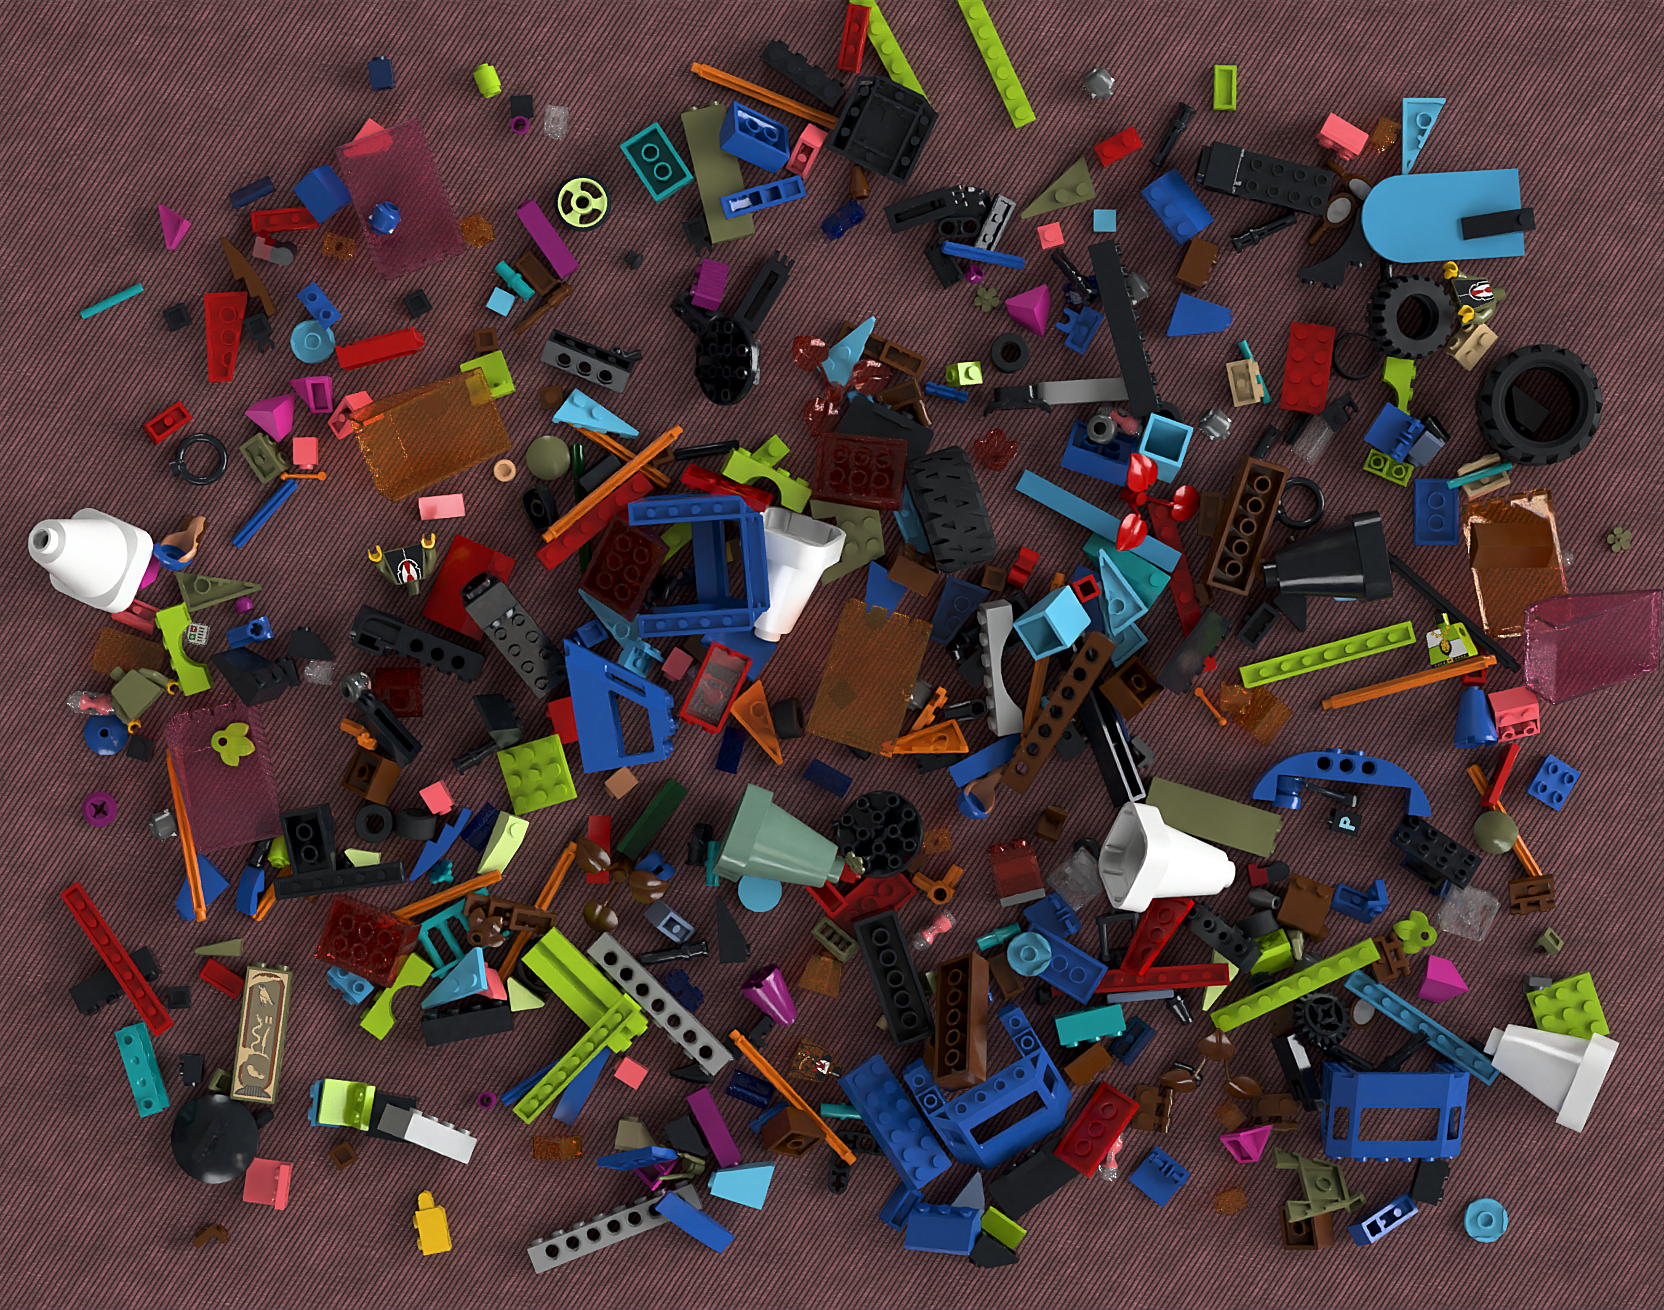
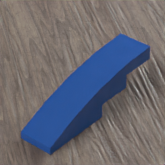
[719,175,807,220]
[948,732,1036,788]
[409,807,473,882]
[552,1046,612,1127]
[654,1190,735,1254]

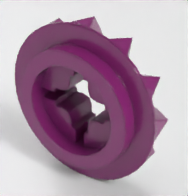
[82,791,118,827]

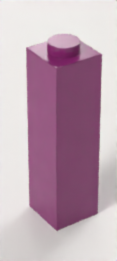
[516,200,580,280]
[686,1085,742,1169]

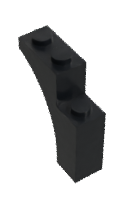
[1296,207,1373,290]

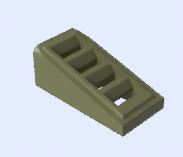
[811,916,859,964]
[1284,924,1305,960]
[195,938,243,957]

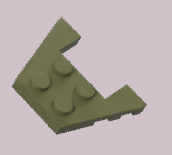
[809,499,885,585]
[1271,1147,1350,1223]

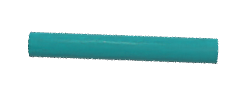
[80,283,144,319]
[1238,340,1272,404]
[1446,460,1513,490]

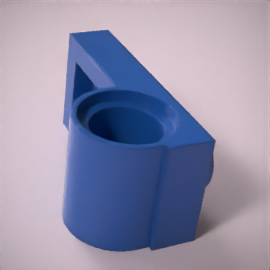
[297,282,343,330]

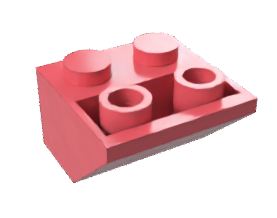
[1315,113,1369,161]
[1488,684,1540,743]

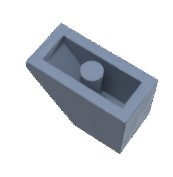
[1406,431,1444,468]
[643,899,696,945]
[950,1169,985,1217]

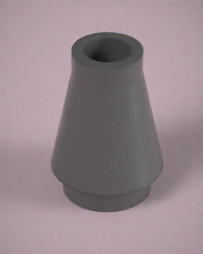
[1248,887,1281,909]

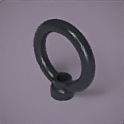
[169,433,228,486]
[1273,477,1325,530]

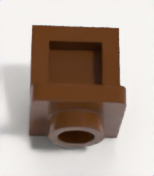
[1035,805,1068,844]
[192,1222,229,1249]

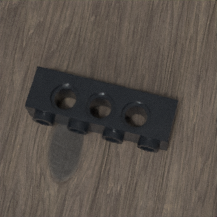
[540,329,635,394]

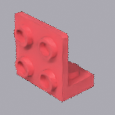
[243,1157,293,1210]

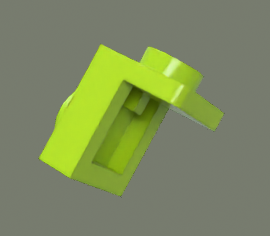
[946,361,983,388]

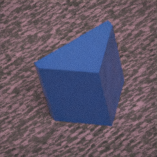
[293,164,355,225]

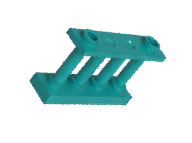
[406,887,512,979]
[114,1021,171,1118]

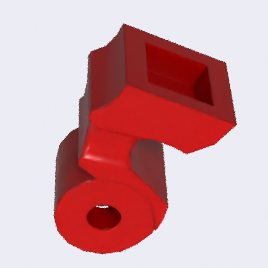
[1005,545,1040,590]

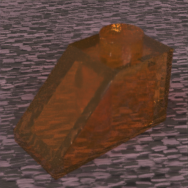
[532,1135,583,1161]

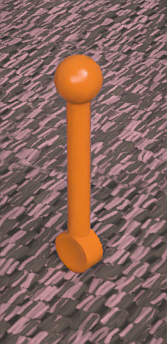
[280,472,327,481]
[1194,688,1227,726]

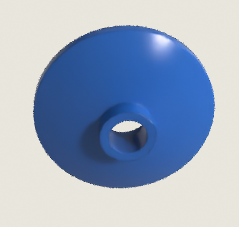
[84,711,129,755]

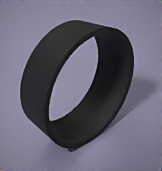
[1331,332,1379,381]

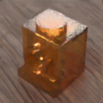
[1369,116,1402,153]
[459,212,496,248]
[321,231,357,263]
[1218,681,1252,714]
[921,827,952,854]
[1214,1099,1247,1133]
[1213,1185,1249,1215]

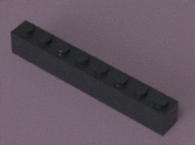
[1088,239,1163,419]
[1056,631,1146,808]

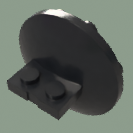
[694,316,761,406]
[836,790,924,879]
[171,1094,260,1184]

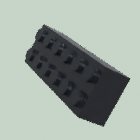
[850,905,935,1048]

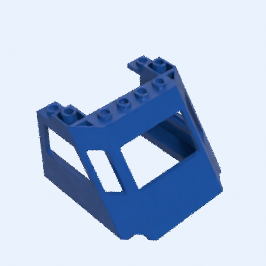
[628,493,771,638]
[563,639,679,774]
[902,1000,1072,1171]
[1320,1061,1470,1162]

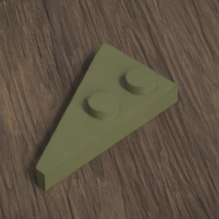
[1020,157,1096,220]
[175,572,263,613]

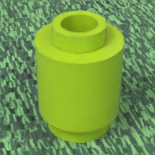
[473,63,501,98]
[268,833,290,868]

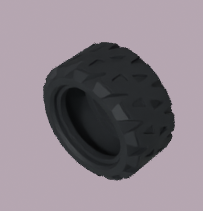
[1475,344,1603,467]
[905,445,997,575]

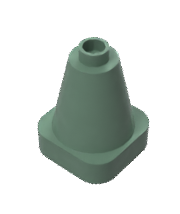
[711,783,846,888]

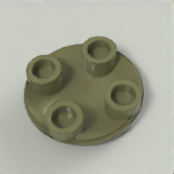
[526,436,571,480]
[1474,809,1519,854]

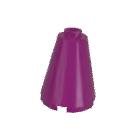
[741,963,797,1026]

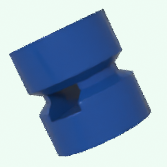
[1271,775,1304,810]
[635,849,677,881]

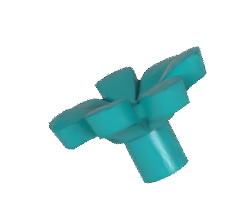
[429,859,454,884]

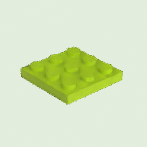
[497,734,577,816]
[1525,970,1610,1040]

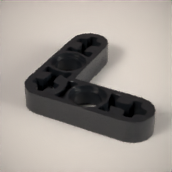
[828,1130,887,1195]

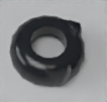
[1073,837,1101,866]

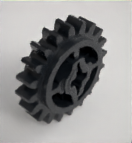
[1292,987,1353,1048]

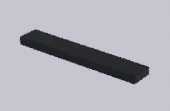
[273,860,406,900]

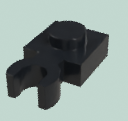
[682,215,712,257]
[243,312,276,354]

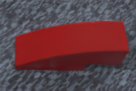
[587,815,611,883]
[803,880,849,918]

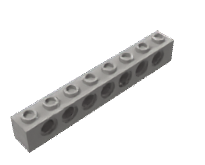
[587,932,734,1076]
[527,1179,703,1274]

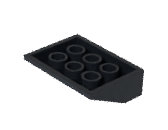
[1156,608,1232,696]

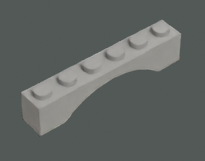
[977,599,1024,737]

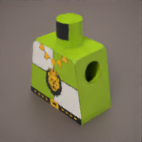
[1426,613,1478,669]

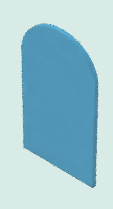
[1360,168,1525,263]

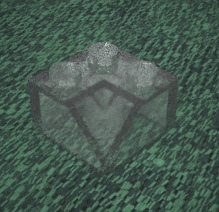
[1045,846,1102,912]
[1435,884,1501,942]

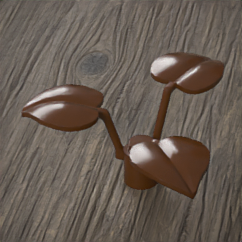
[576,837,669,932]
[1158,1027,1264,1099]

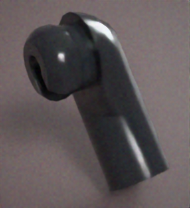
[610,346,643,362]
[1173,1061,1203,1087]

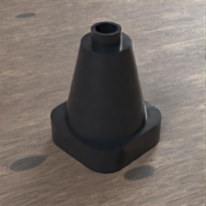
[1261,510,1393,604]

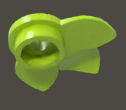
[211,722,255,766]
[1393,910,1437,954]

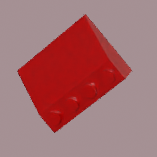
[421,534,518,641]

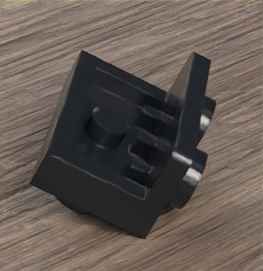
[670,285,724,338]

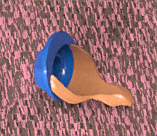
[153,516,205,571]
[957,766,1004,819]

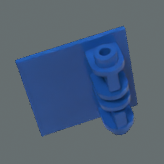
[1364,402,1425,464]
[1526,753,1581,811]
[1022,889,1082,939]
[1129,1145,1191,1208]

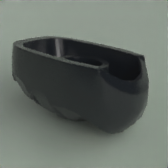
[520,483,559,533]

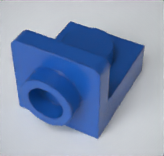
[570,618,609,649]
[1361,880,1389,916]

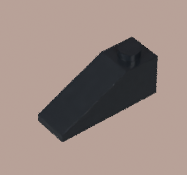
[1461,207,1536,240]
[716,896,751,964]

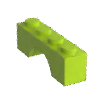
[1372,357,1416,446]
[720,447,813,514]
[155,601,214,696]
[360,952,436,1040]

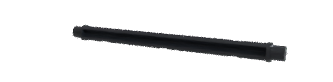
[1387,550,1522,674]

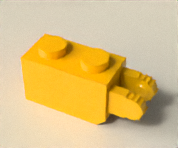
[413,1190,452,1255]

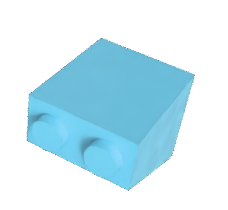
[1135,413,1194,484]
[1012,585,1091,661]
[708,1161,775,1210]

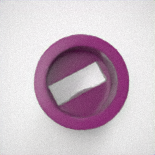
[511,116,530,135]
[965,264,985,284]
[235,597,254,614]
[477,1091,497,1109]

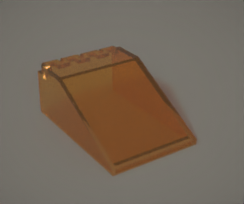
[349,367,512,503]
[1462,488,1575,640]
[806,598,933,758]

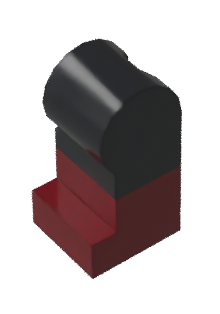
[252,229,298,266]
[1246,861,1290,886]

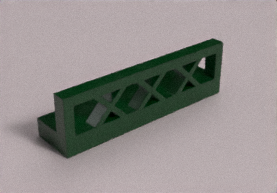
[616,778,689,861]

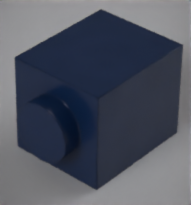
[368,56,396,91]

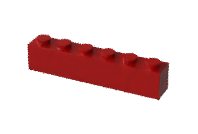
[534,471,654,572]

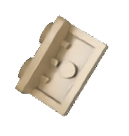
[1443,323,1498,371]
[1226,358,1264,407]
[1457,453,1510,501]

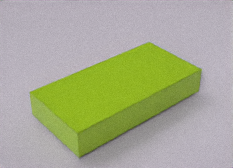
[1213,65,1237,111]
[980,1206,1027,1250]

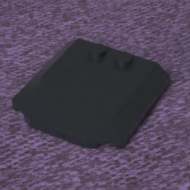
[825,76,939,186]

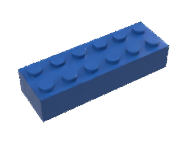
[837,1053,952,1191]

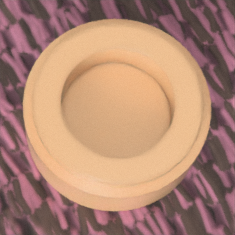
[493,459,516,482]

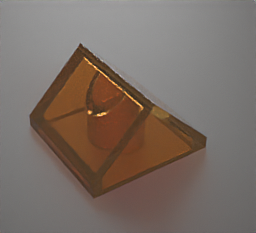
[1231,685,1294,747]

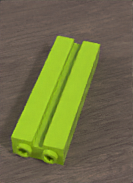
[521,926,648,1054]

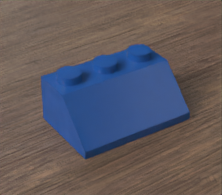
[719,101,790,174]
[1139,168,1215,247]
[1060,419,1138,487]
[904,1202,981,1256]

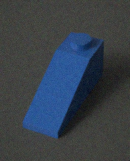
[1347,1192,1419,1246]

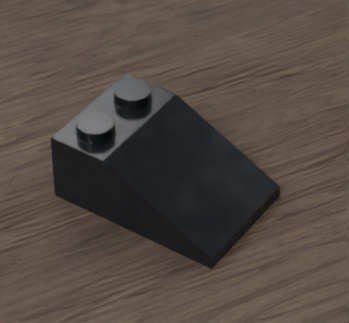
[210,646,291,707]
[279,802,336,879]

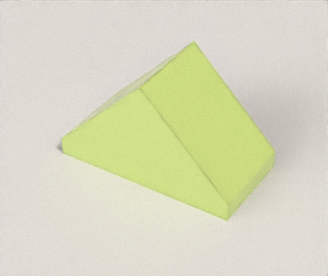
[344,848,381,867]
[507,975,546,1012]

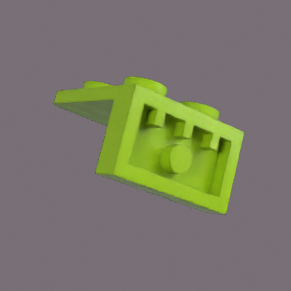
[460,350,516,407]
[1250,928,1294,976]
[318,1078,375,1131]

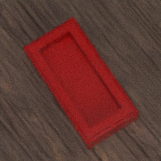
[198,957,246,1000]

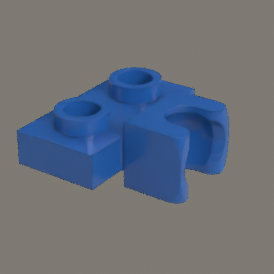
[1054,306,1104,355]

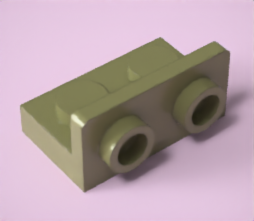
[239,431,292,485]

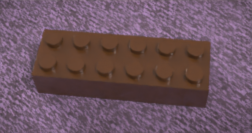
[1200,453,1290,596]
[934,952,989,1093]

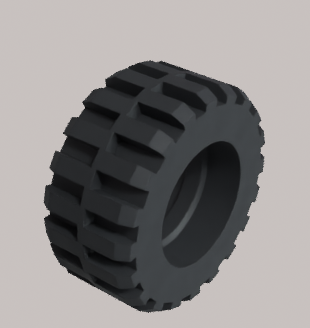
[1365,274,1455,360]

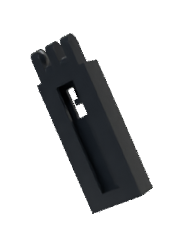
[884,184,968,234]
[733,250,796,333]
[353,690,423,768]
[1271,1032,1324,1112]

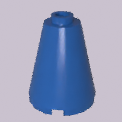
[1454,686,1498,749]

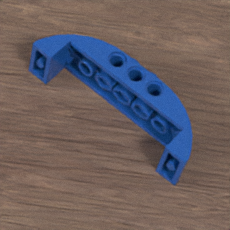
[1249,748,1431,817]

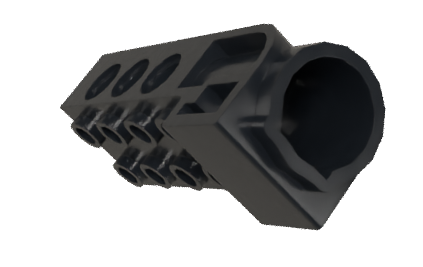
[1194,141,1335,218]
[459,570,568,699]
[349,604,488,683]

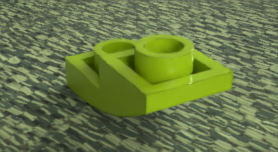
[1363,449,1414,487]

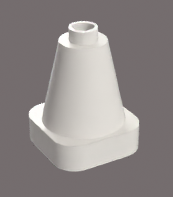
[739,506,846,641]
[28,508,153,613]
[1099,802,1235,912]
[1483,1024,1619,1133]

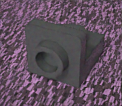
[1130,735,1156,770]
[1521,973,1552,996]

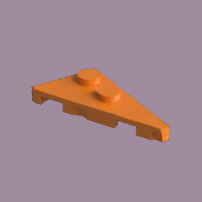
[730,680,783,765]
[900,687,948,756]
[882,718,969,754]

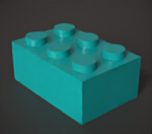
[620,122,694,204]
[1053,1002,1126,1048]

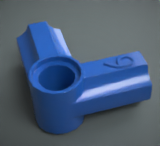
[226,616,274,649]

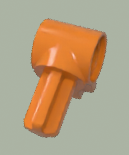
[340,718,379,751]
[911,864,963,904]

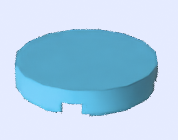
[290,319,335,364]
[738,876,782,912]
[1007,932,1052,976]
[1463,1197,1508,1243]

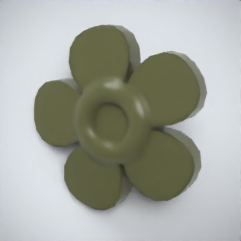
[974,287,999,312]
[1606,527,1632,552]
[845,851,865,874]

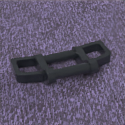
[1095,904,1141,969]

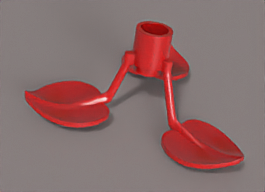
[1116,453,1200,551]

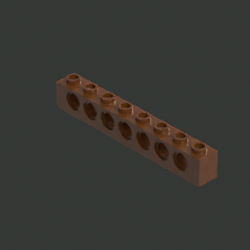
[1000,629,1119,795]

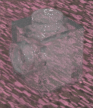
[543,105,570,139]
[304,660,335,685]

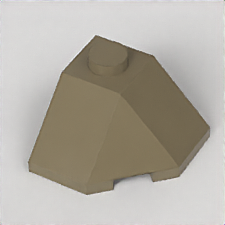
[614,1115,660,1151]

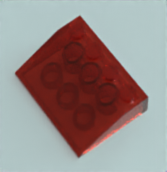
[811,432,908,512]
[578,509,670,623]
[314,895,422,988]

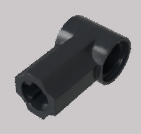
[943,698,987,722]

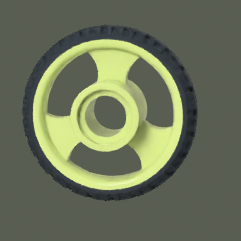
[554,174,612,232]

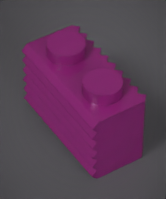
[689,258,730,311]

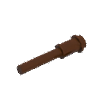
[514,281,574,336]

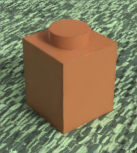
[604,767,640,800]

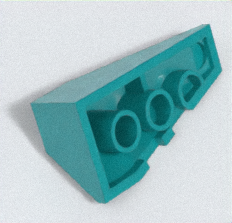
[1082,531,1171,617]

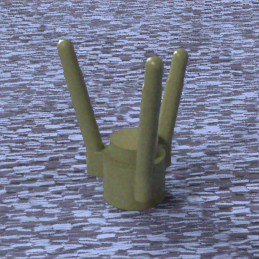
[657,1144,705,1181]

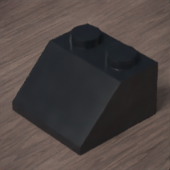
[472,693,525,750]
[662,1110,709,1156]
[968,1228,1020,1269]

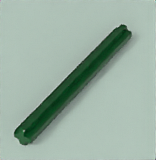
[571,443,593,575]

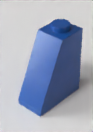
[1165,293,1233,338]
[863,561,907,631]
[175,852,232,922]

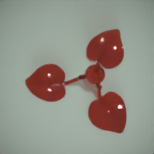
[792,336,893,437]

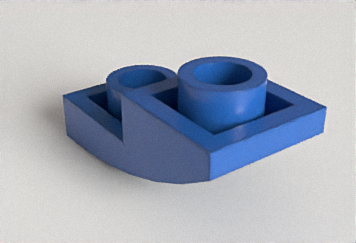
[236,864,265,915]

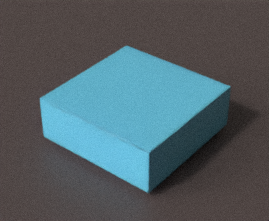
[1093,210,1116,232]
[486,287,516,317]

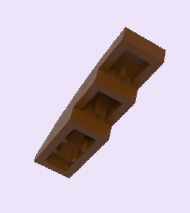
[220,237,278,317]
[835,321,928,379]
[462,892,557,934]

